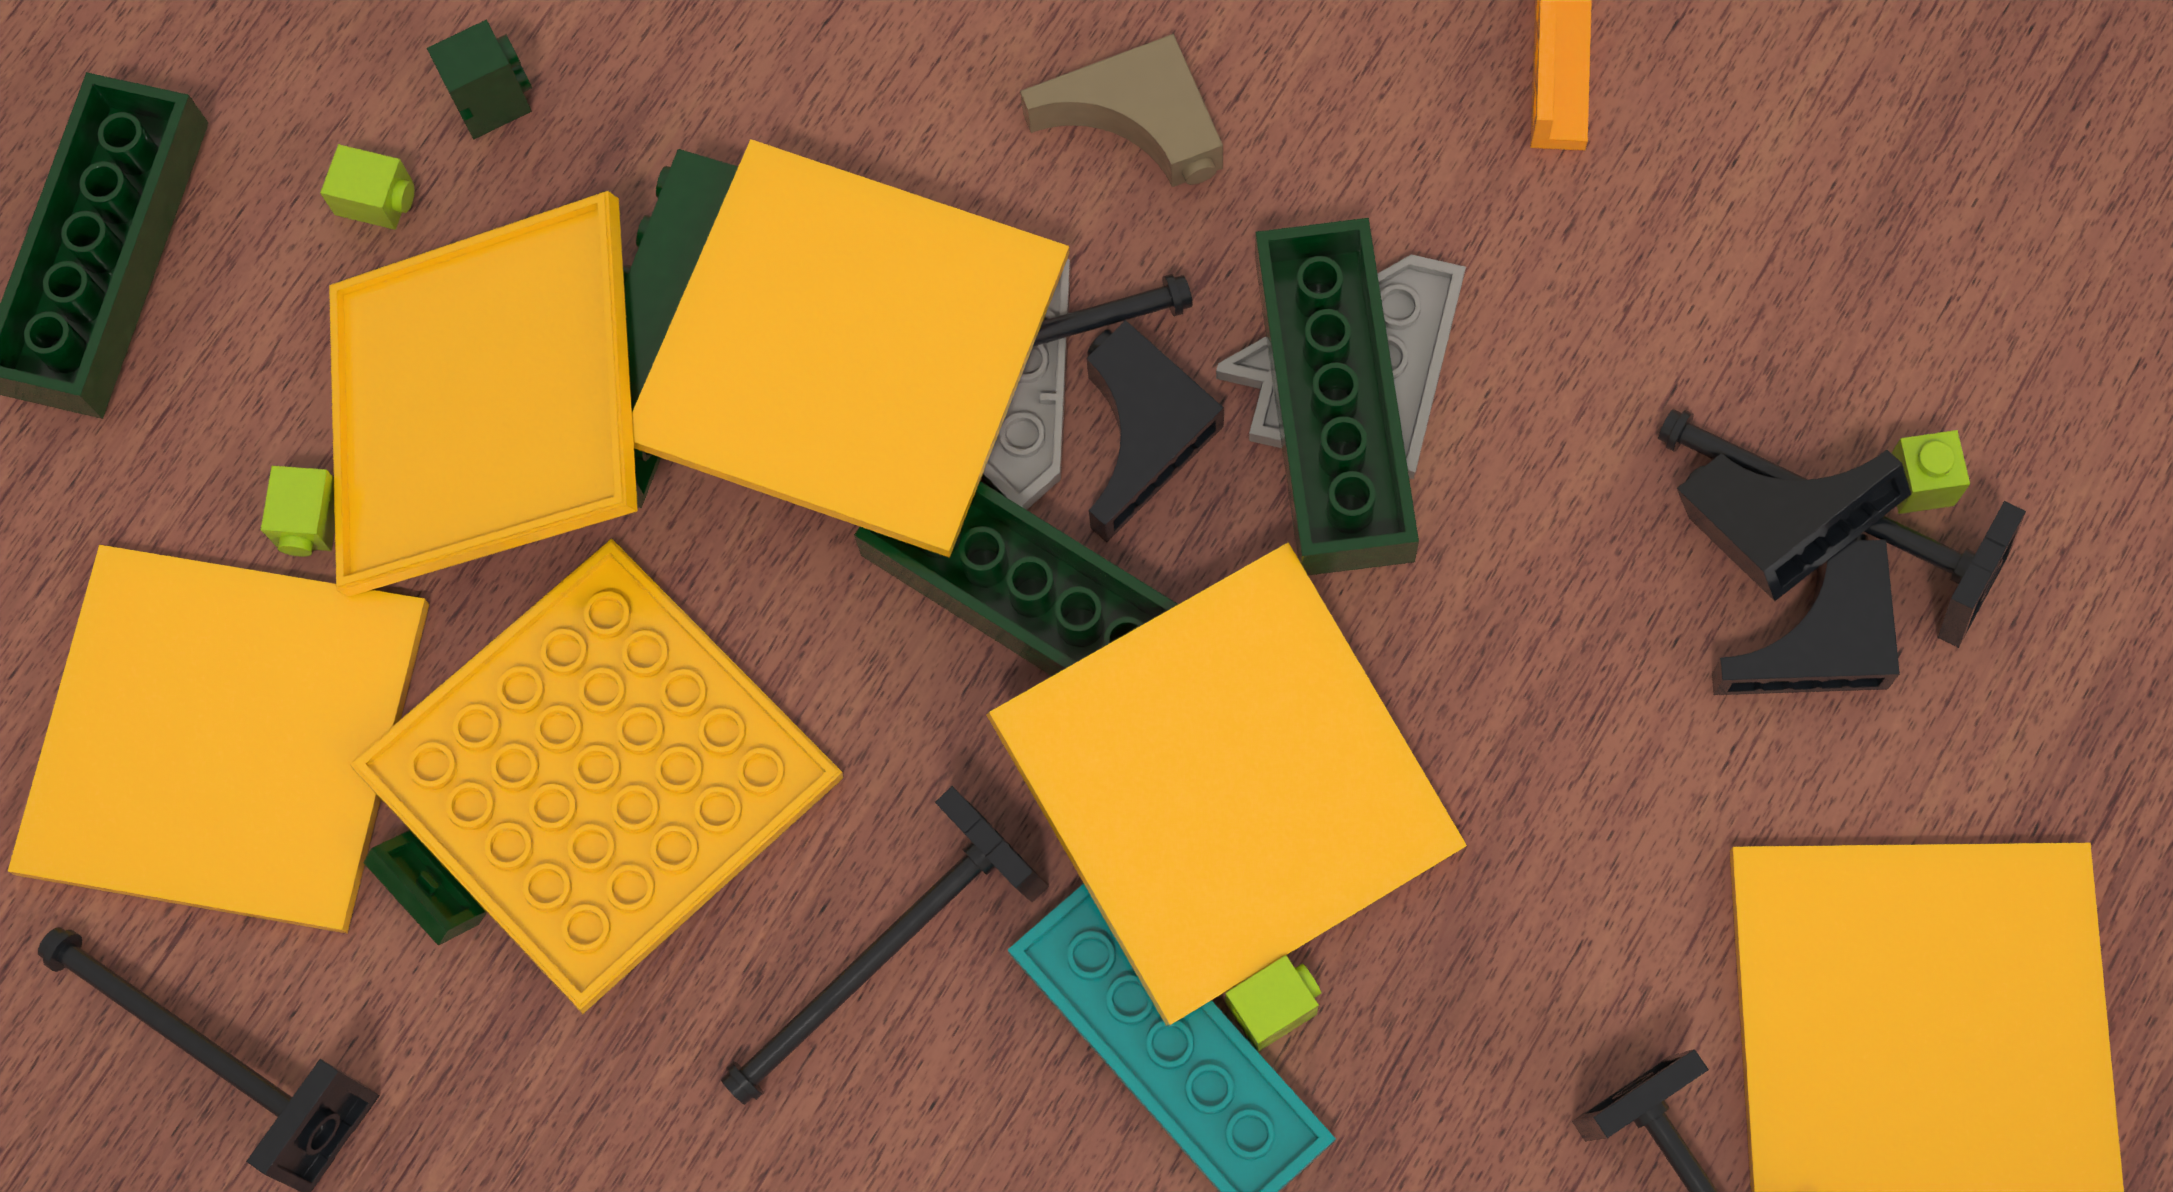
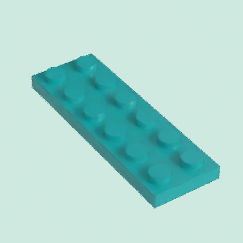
[1008,883,1336,1192]

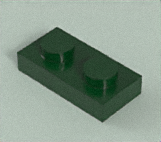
[363,830,487,946]

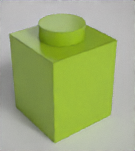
[320,144,415,230]
[1891,430,1970,514]
[261,466,335,557]
[1225,955,1321,1052]

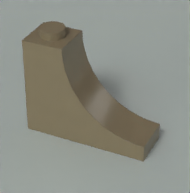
[1020,34,1223,187]

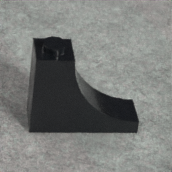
[1086,320,1224,543]
[1677,450,1911,601]
[1712,534,1900,695]

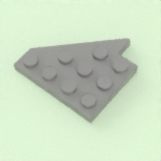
[1216,254,1466,479]
[982,259,1071,510]

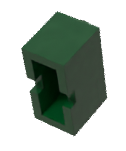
[427,19,532,140]

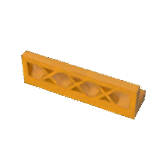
[1530,0,1592,151]

